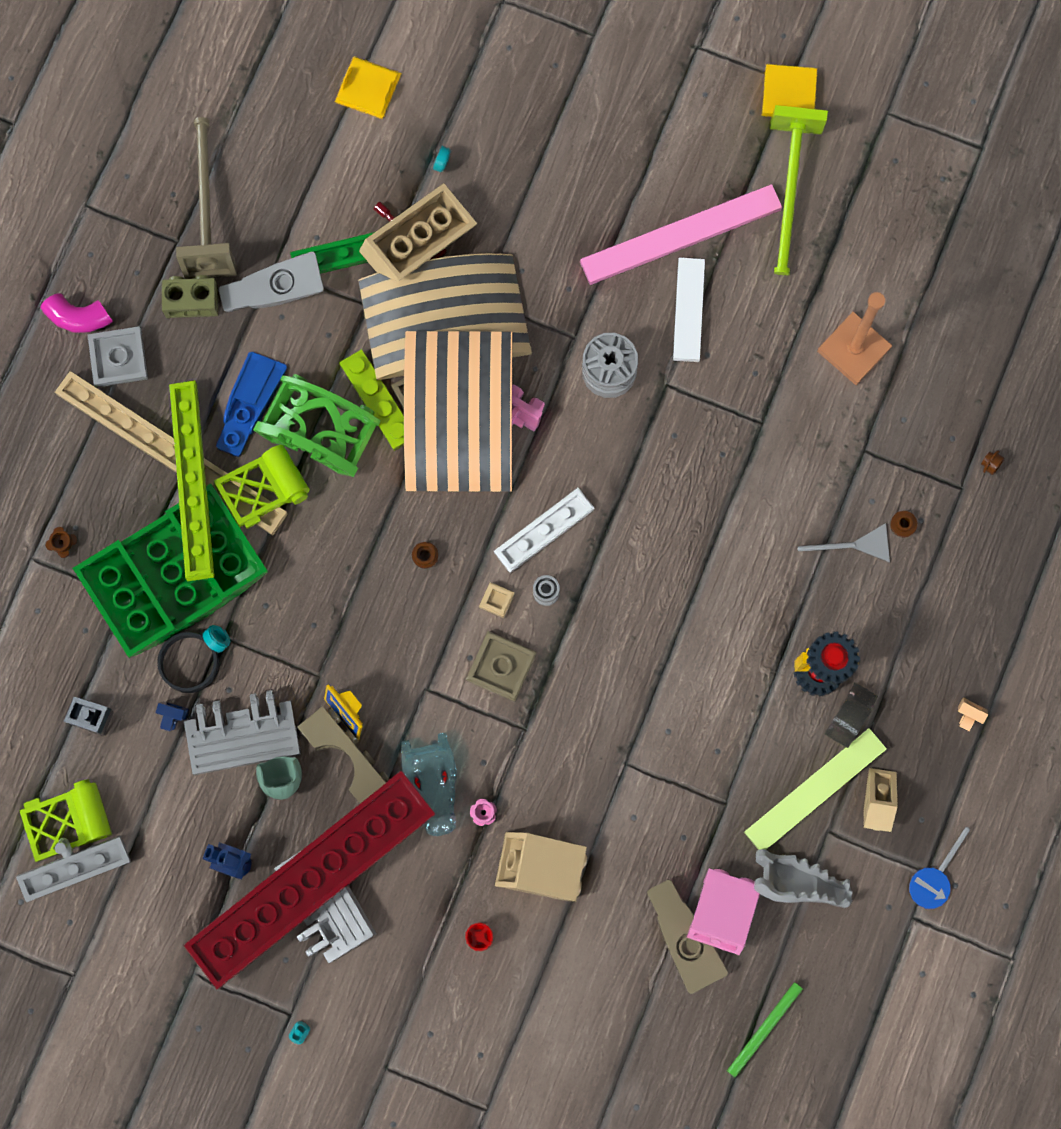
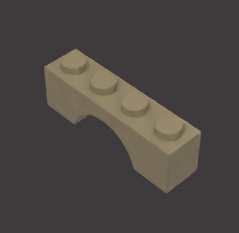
[297,706,390,803]

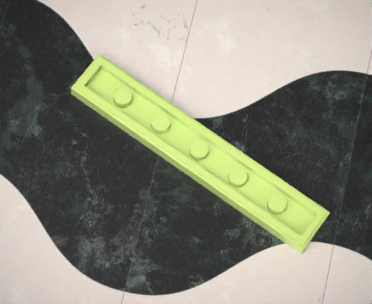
[744,728,886,850]

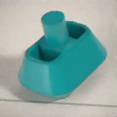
[289,1021,310,1044]

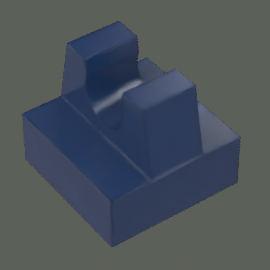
[155,701,190,731]

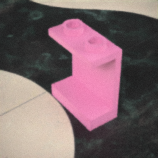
[687,869,759,955]

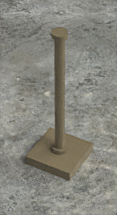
[176,117,237,279]

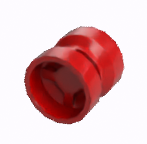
[465,923,493,951]

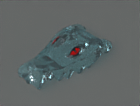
[401,732,457,836]

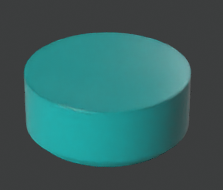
[433,145,451,173]
[203,625,230,652]

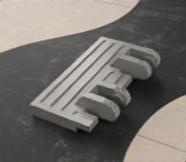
[184,690,301,775]
[274,852,376,963]

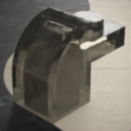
[825,683,878,748]

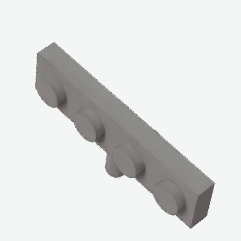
[16,835,131,902]

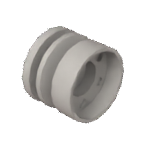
[582,333,638,398]

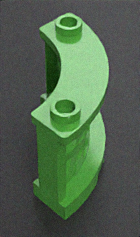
[253,374,381,477]

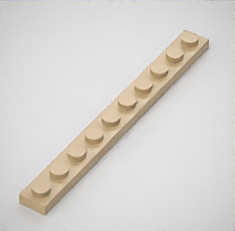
[55,371,288,536]

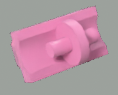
[512,384,545,431]

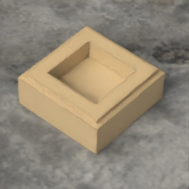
[479,582,515,618]

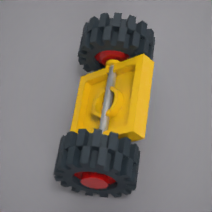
[794,631,860,696]

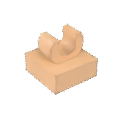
[958,697,988,731]

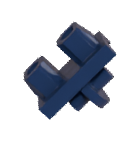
[203,842,252,880]

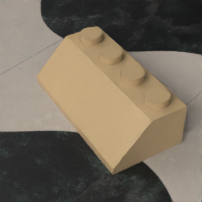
[359,183,477,282]

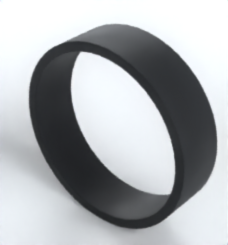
[157,632,219,693]

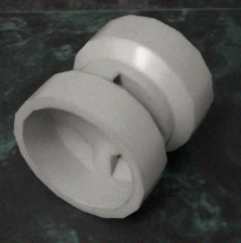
[533,575,560,606]

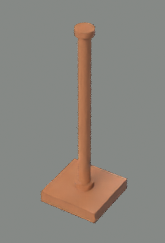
[817,292,892,386]

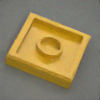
[762,64,817,117]

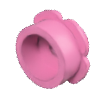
[470,799,497,826]

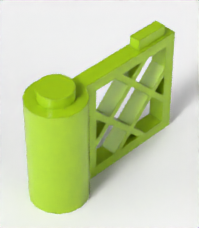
[214,445,310,529]
[19,779,113,862]

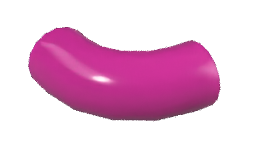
[40,293,113,333]

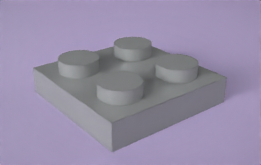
[88,326,148,387]

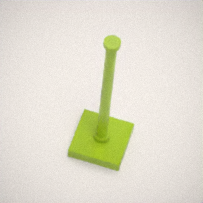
[770,105,828,275]

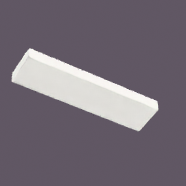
[673,258,705,362]
[494,488,594,573]

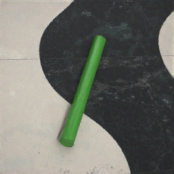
[727,982,803,1078]

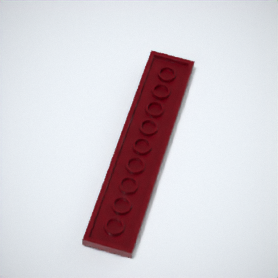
[183,771,436,990]

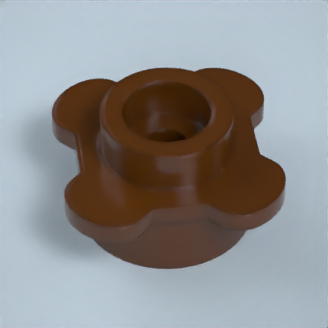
[45,527,77,558]

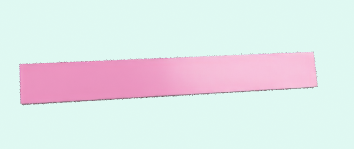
[580,184,782,285]

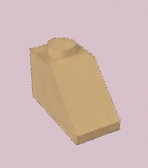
[864,768,898,832]

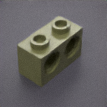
[162,275,218,318]

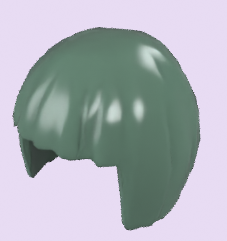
[256,756,302,800]

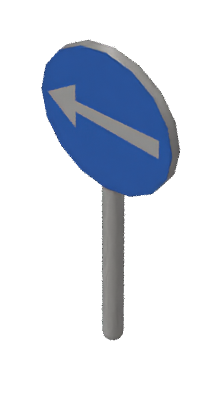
[909,827,970,909]

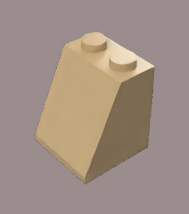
[495,832,587,902]

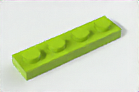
[339,349,404,451]

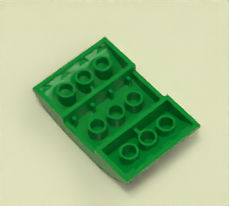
[72,483,268,658]

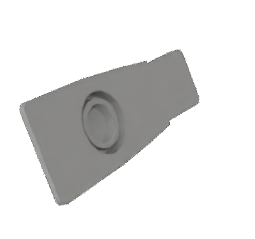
[219,252,324,312]

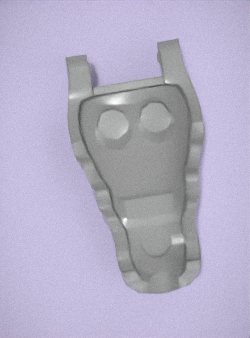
[754,849,853,908]

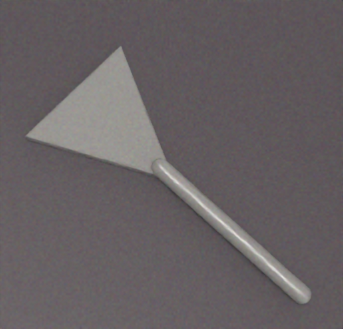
[798,523,890,563]

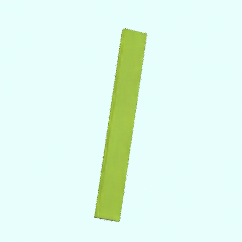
[169,381,214,581]

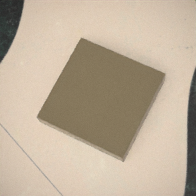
[466,631,537,702]

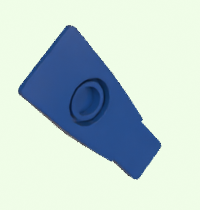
[216,352,287,457]

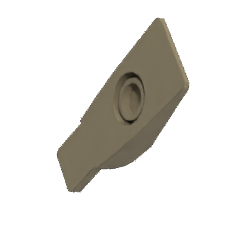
[647,880,728,994]

